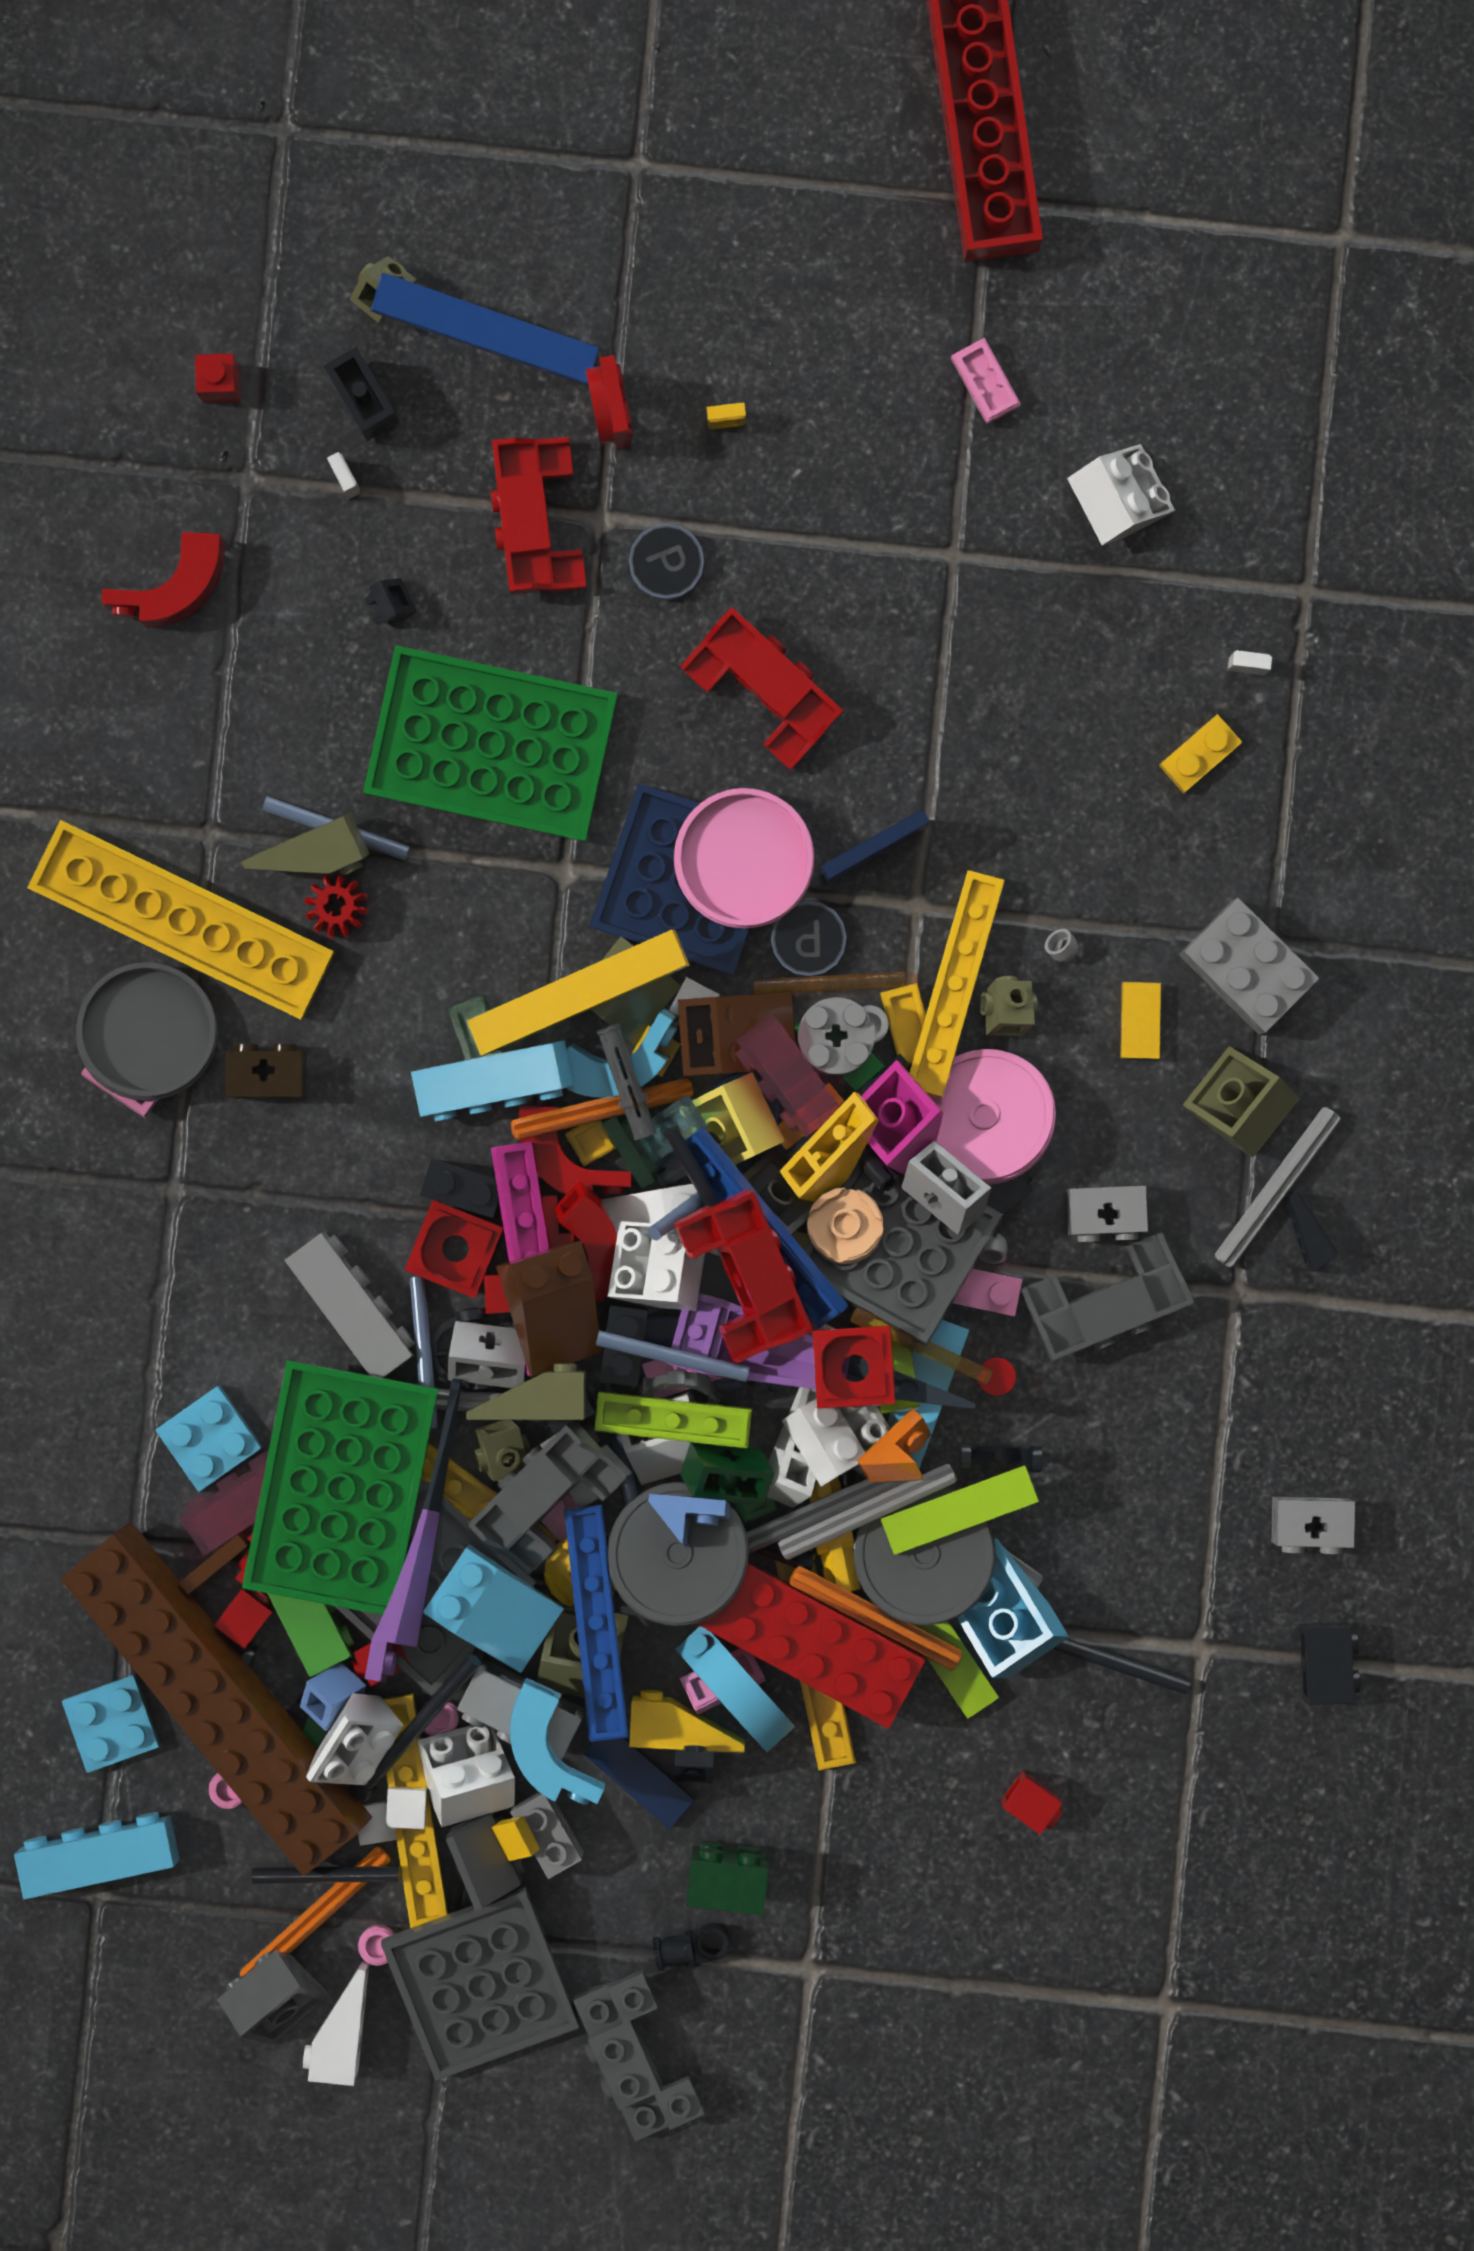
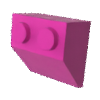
[861,1060,944,1175]

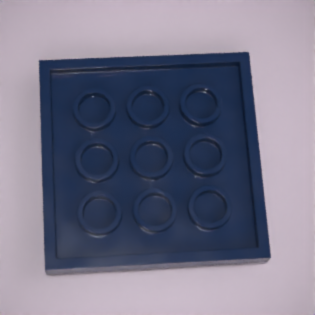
[589,783,750,976]

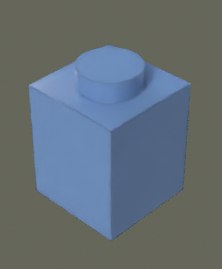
[300,1662,366,1731]

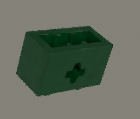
[680,1442,775,1506]

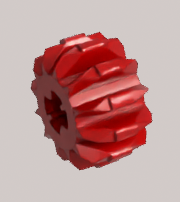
[304,874,369,939]

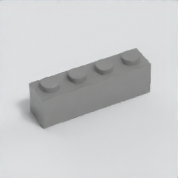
[284,1232,416,1378]

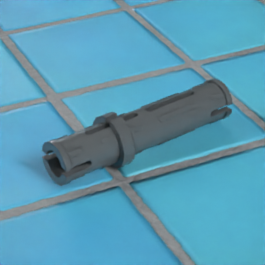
[596,1024,657,1140]

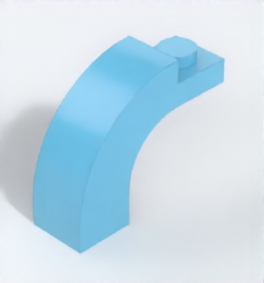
[566,1009,677,1098]
[675,1626,795,1752]
[510,1678,605,1805]

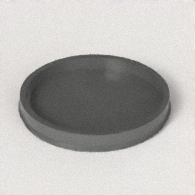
[76,962,218,1101]
[607,1482,749,1626]
[854,1486,995,1625]

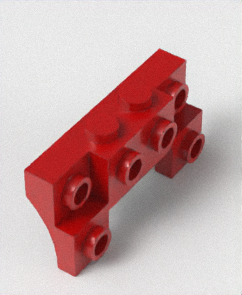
[491,436,587,595]
[680,607,843,771]
[674,1190,813,1363]

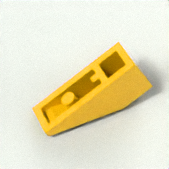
[779,1092,879,1202]
[629,1690,745,1753]

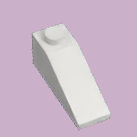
[601,1184,703,1234]
[767,1388,816,1508]
[303,1961,370,2086]

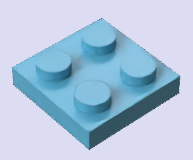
[155,1385,263,1492]
[62,1673,161,1773]

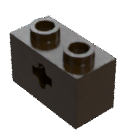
[225,1044,307,1098]

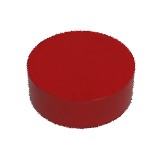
[977,1357,1016,1396]

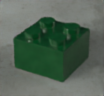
[686,1841,768,1916]

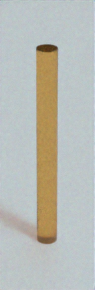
[754,971,906,995]
[851,1308,992,1384]

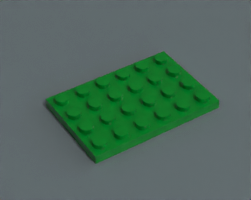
[363,645,618,843]
[242,1360,439,1615]

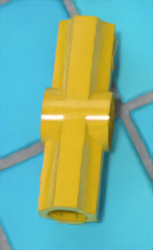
[809,1477,860,1592]

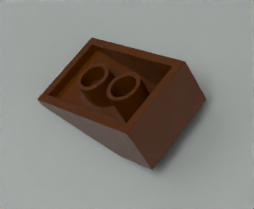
[496,1241,602,1377]

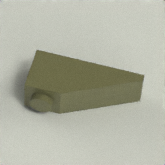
[241,812,370,875]
[466,1363,586,1420]

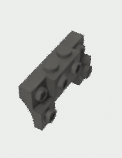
[1021,1232,1194,1361]
[468,1420,632,1575]
[573,1970,705,2141]

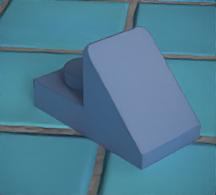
[648,1494,730,1547]

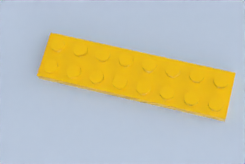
[27,820,335,1020]

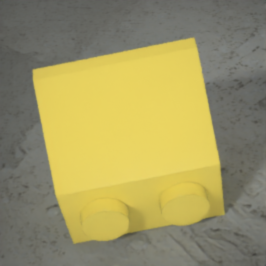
[675,1072,785,1165]

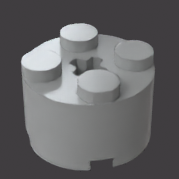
[797,997,875,1076]

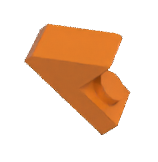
[857,1408,931,1482]

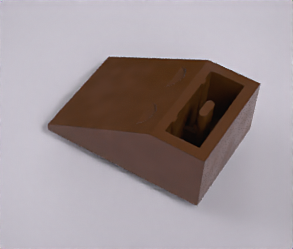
[678,993,797,1077]

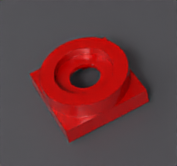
[585,355,633,450]
[404,1200,504,1299]
[812,1326,896,1409]

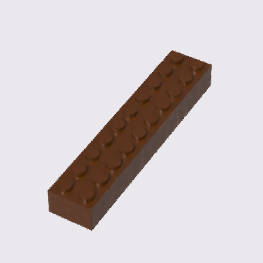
[60,1522,373,1877]

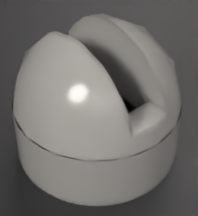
[1045,929,1079,962]
[979,1233,1007,1264]

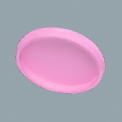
[674,788,815,929]
[930,1049,1056,1185]

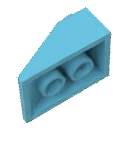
[957,1538,1069,1679]
[423,1544,564,1673]

